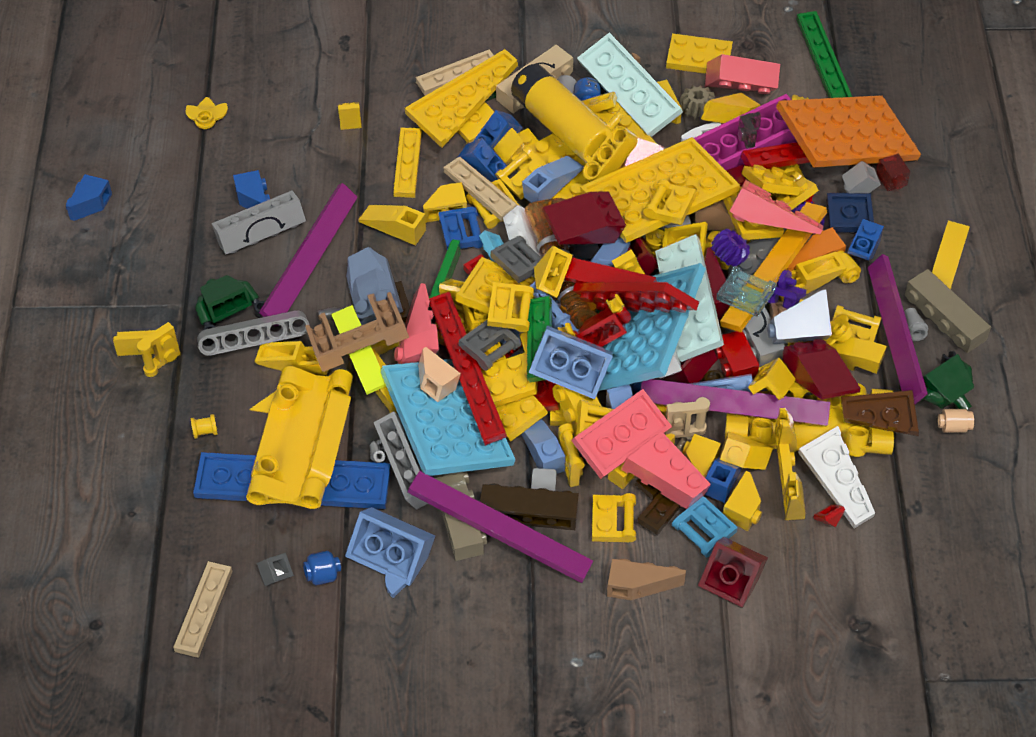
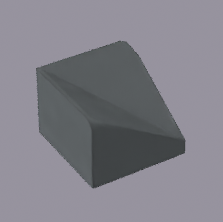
[257,553,294,586]

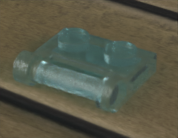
[716,266,777,317]

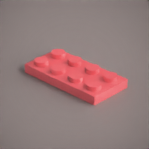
[571,389,672,479]

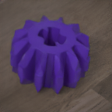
[711,229,750,267]

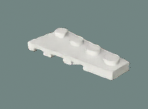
[798,426,875,528]

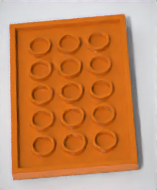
[776,96,921,167]

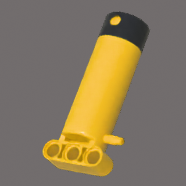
[511,64,638,181]

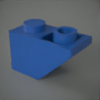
[474,110,523,149]
[457,138,507,182]
[233,170,270,209]
[66,174,112,221]
[848,219,884,260]
[705,457,742,503]

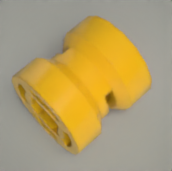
[645,228,664,257]

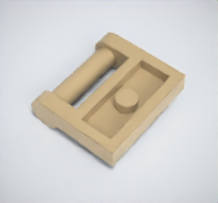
[664,397,710,438]

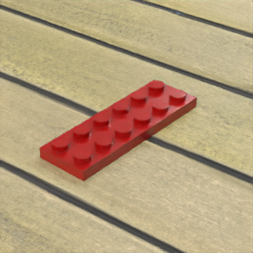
[572,282,699,313]

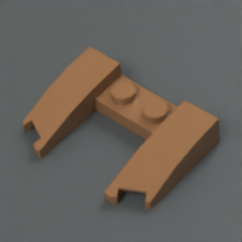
[305,292,409,372]

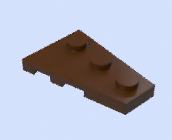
[841,390,919,436]

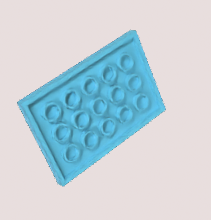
[598,263,706,391]
[381,359,515,476]

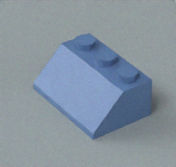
[528,326,613,399]
[345,507,435,586]

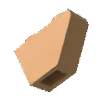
[418,347,461,402]

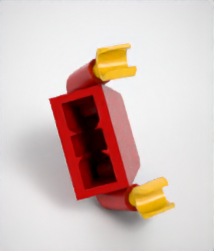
[557,294,631,347]

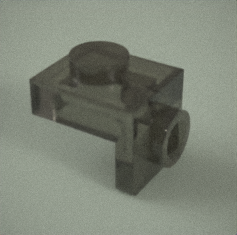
[738,112,761,149]

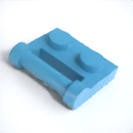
[672,496,738,558]

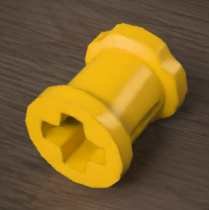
[191,414,218,439]

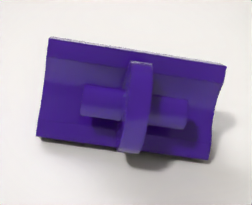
[764,270,807,309]

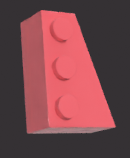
[705,54,780,94]
[621,432,711,509]

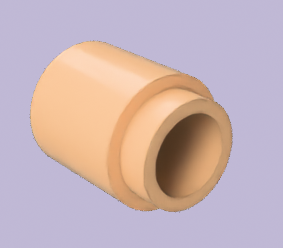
[937,409,974,433]

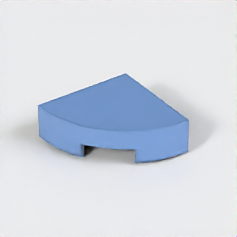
[385,564,407,598]

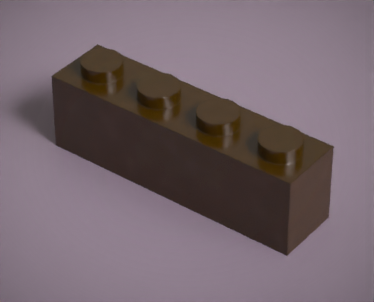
[480,483,579,531]

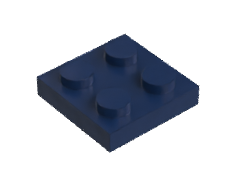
[826,193,874,232]

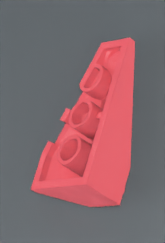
[729,180,823,234]
[394,283,439,364]

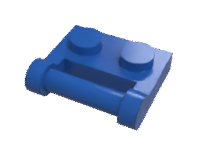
[438,207,483,250]

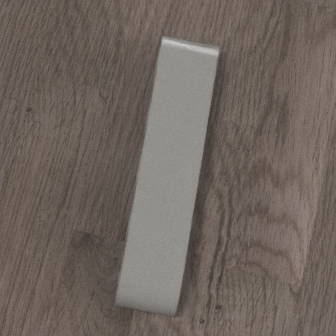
[197,311,309,355]

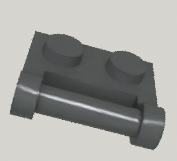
[490,236,542,283]
[459,320,521,371]

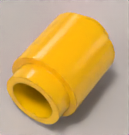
[837,251,861,283]

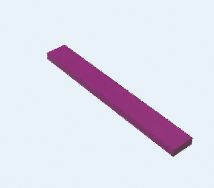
[259,183,358,327]
[868,254,928,404]
[641,379,830,426]
[407,471,593,583]

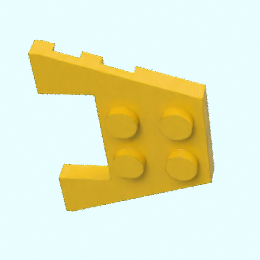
[480,332,538,407]

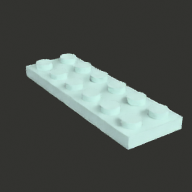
[577,32,683,137]
[655,234,724,362]

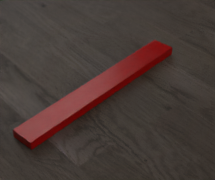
[429,292,507,445]

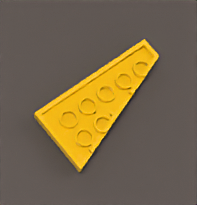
[405,49,518,148]

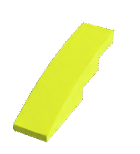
[331,305,386,395]

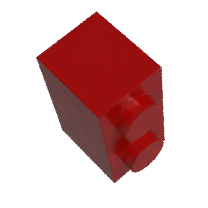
[713,331,759,379]

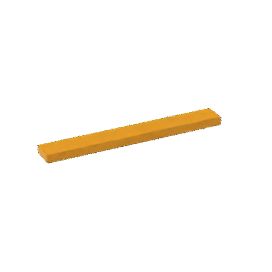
[720,202,827,332]

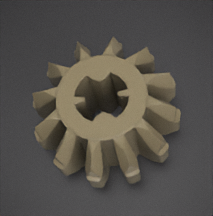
[680,85,715,120]

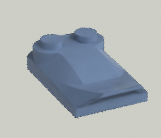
[346,247,403,325]

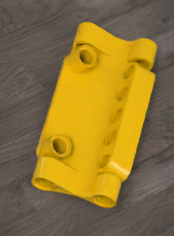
[246,366,353,509]
[725,382,894,457]

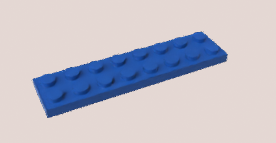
[193,452,391,509]

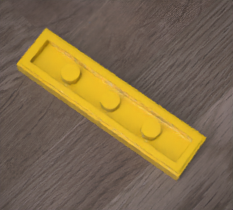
[393,128,422,198]

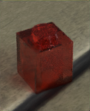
[876,153,910,191]

